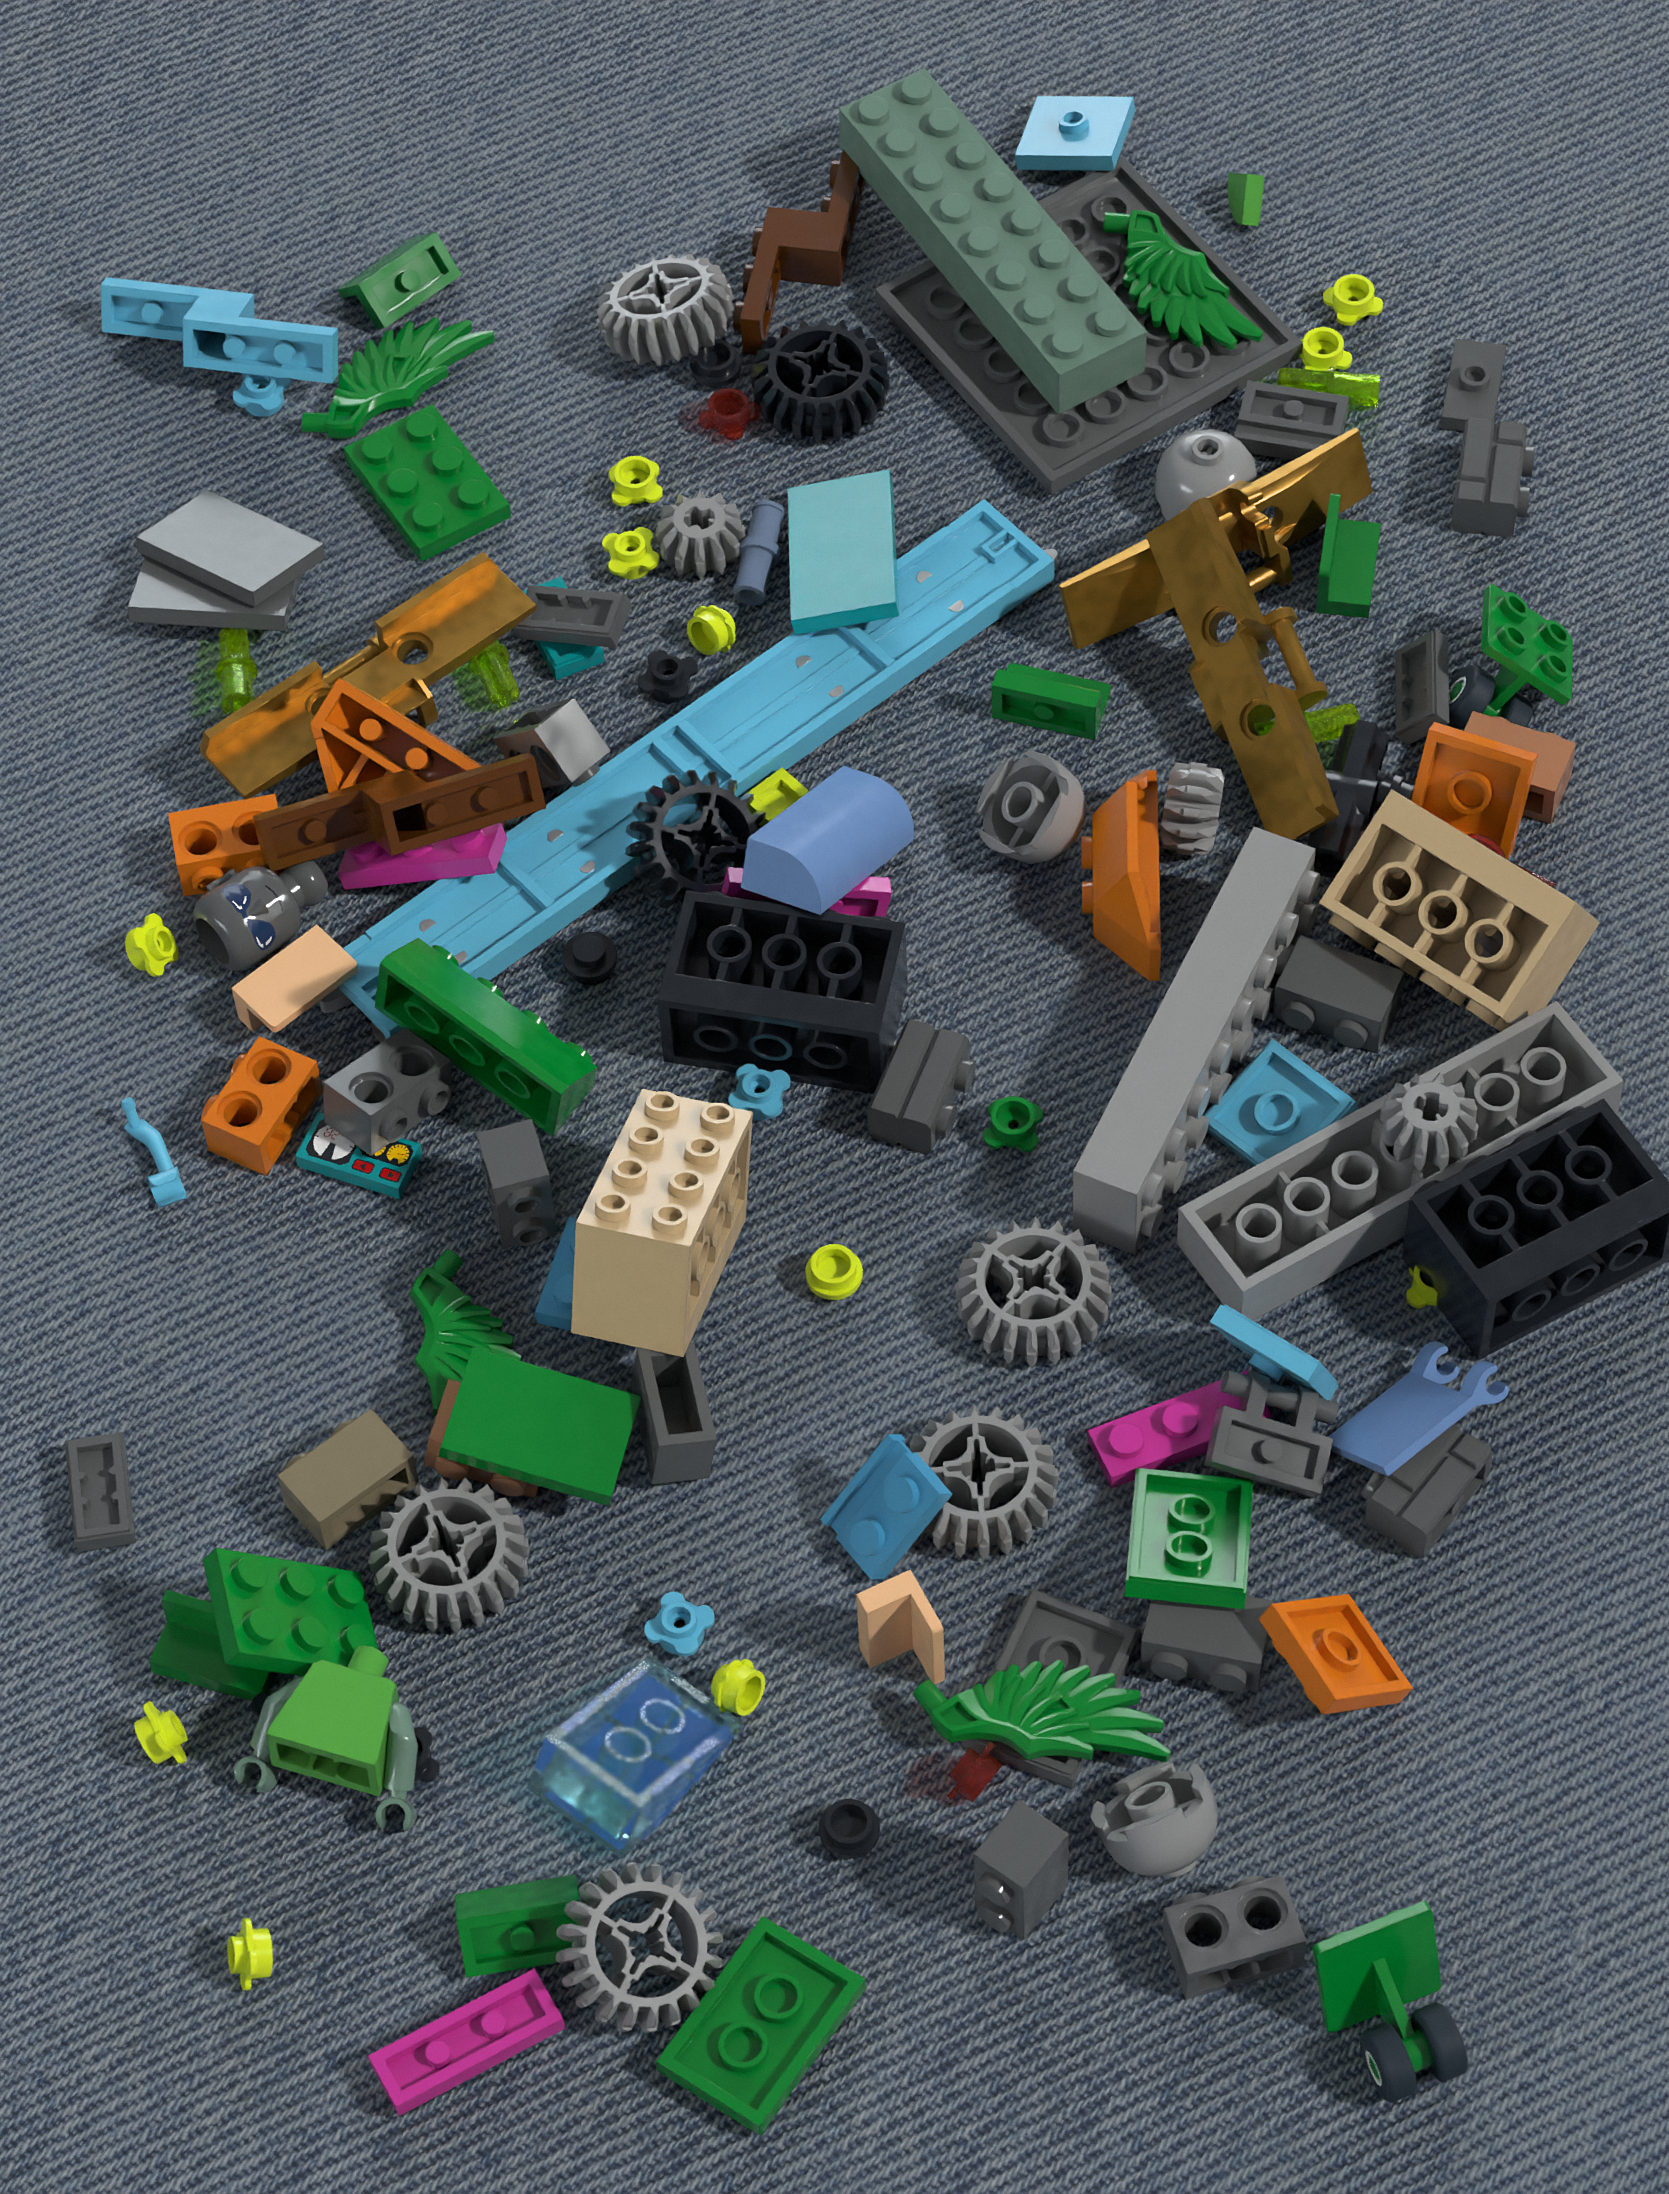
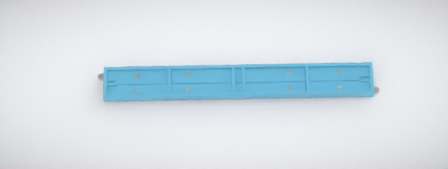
[319,499,1057,1043]

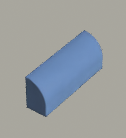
[741,766,914,915]

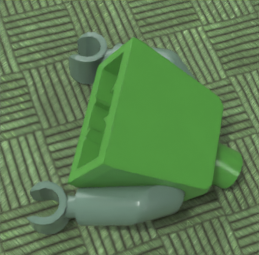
[234,1645,418,1832]

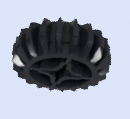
[751,317,890,445]
[625,770,766,912]

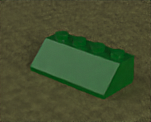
[375,938,597,1137]

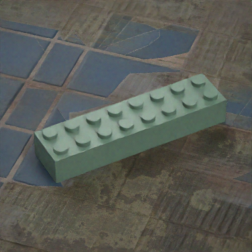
[839,68,1147,415]

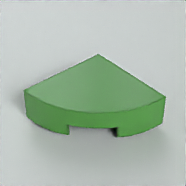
[1227,172,1265,226]

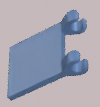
[1328,1342,1509,1476]

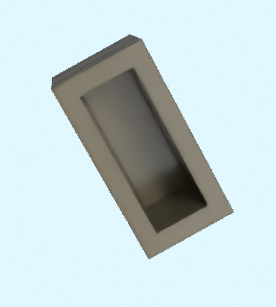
[277,1409,419,1550]

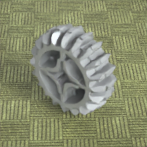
[597,254,734,365]
[956,1216,1112,1368]
[910,1403,1058,1560]
[368,1477,530,1634]
[556,1862,723,2033]

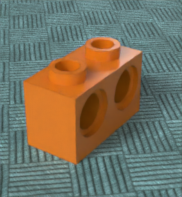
[168,794,282,897]
[201,1036,323,1176]

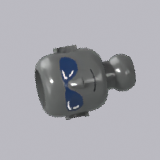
[193,860,328,971]

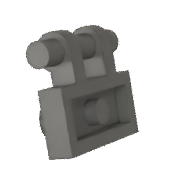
[1204,1370,1338,1498]

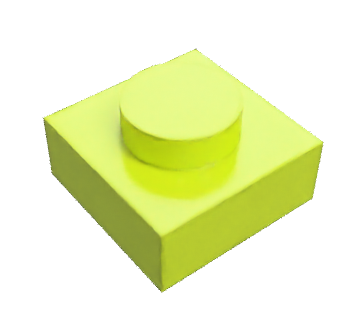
[746,767,809,827]

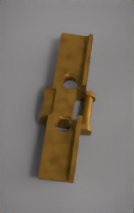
[1058,428,1373,650]
[1145,497,1340,841]
[200,552,537,799]

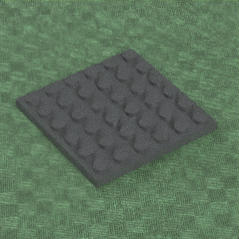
[875,156,1303,495]

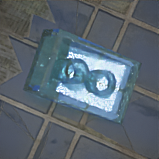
[527,1655,744,1858]

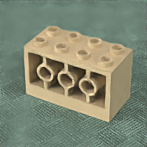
[1319,789,1600,1032]
[571,1089,753,1357]

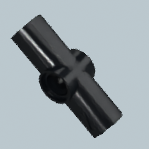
[1307,719,1389,878]

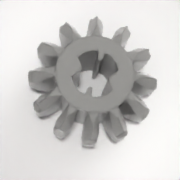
[656,489,745,580]
[1159,762,1225,856]
[1380,1073,1478,1172]

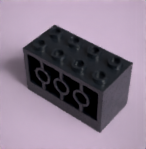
[657,890,908,1094]
[1402,1098,1669,1361]

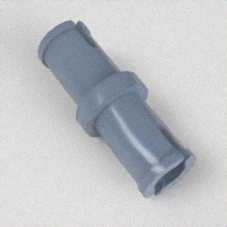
[732,500,786,605]

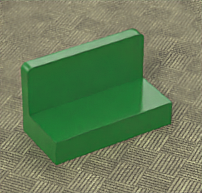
[337,232,462,330]
[1316,493,1381,619]
[992,663,1111,740]
[149,1590,277,1701]
[455,1875,580,1978]

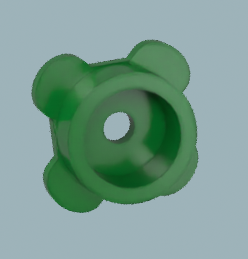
[983,1096,1043,1153]

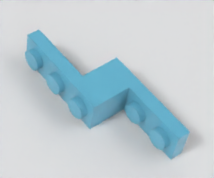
[101,277,338,384]

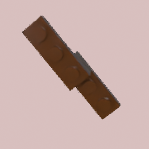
[733,150,866,355]
[252,752,546,871]

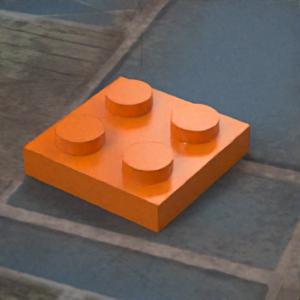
[1411,722,1538,860]
[1259,1594,1413,1715]

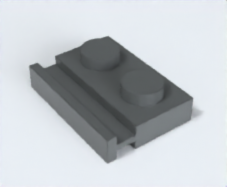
[1234,380,1350,460]

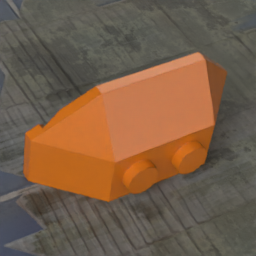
[310,678,506,826]
[1081,770,1161,981]

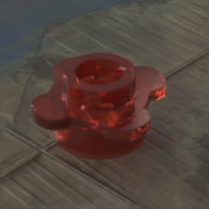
[699,388,760,441]
[947,1742,1002,1803]

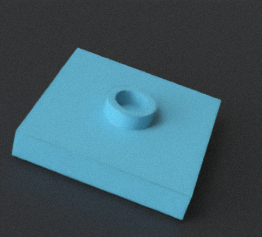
[1015,96,1135,171]
[1203,1038,1359,1167]
[1210,1304,1339,1400]

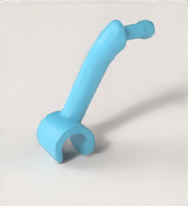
[121,1098,187,1209]

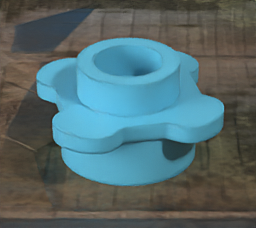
[233,373,291,417]
[728,1064,790,1121]
[644,1592,715,1657]

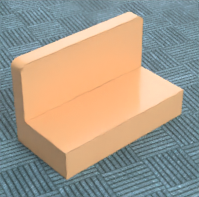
[231,925,358,1032]
[856,1570,945,1684]

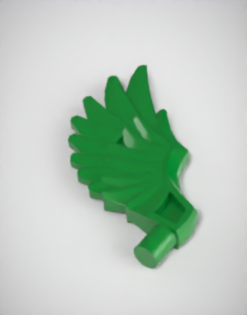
[1104,210,1263,350]
[302,317,495,439]
[410,1249,521,1416]
[913,1660,1170,1762]

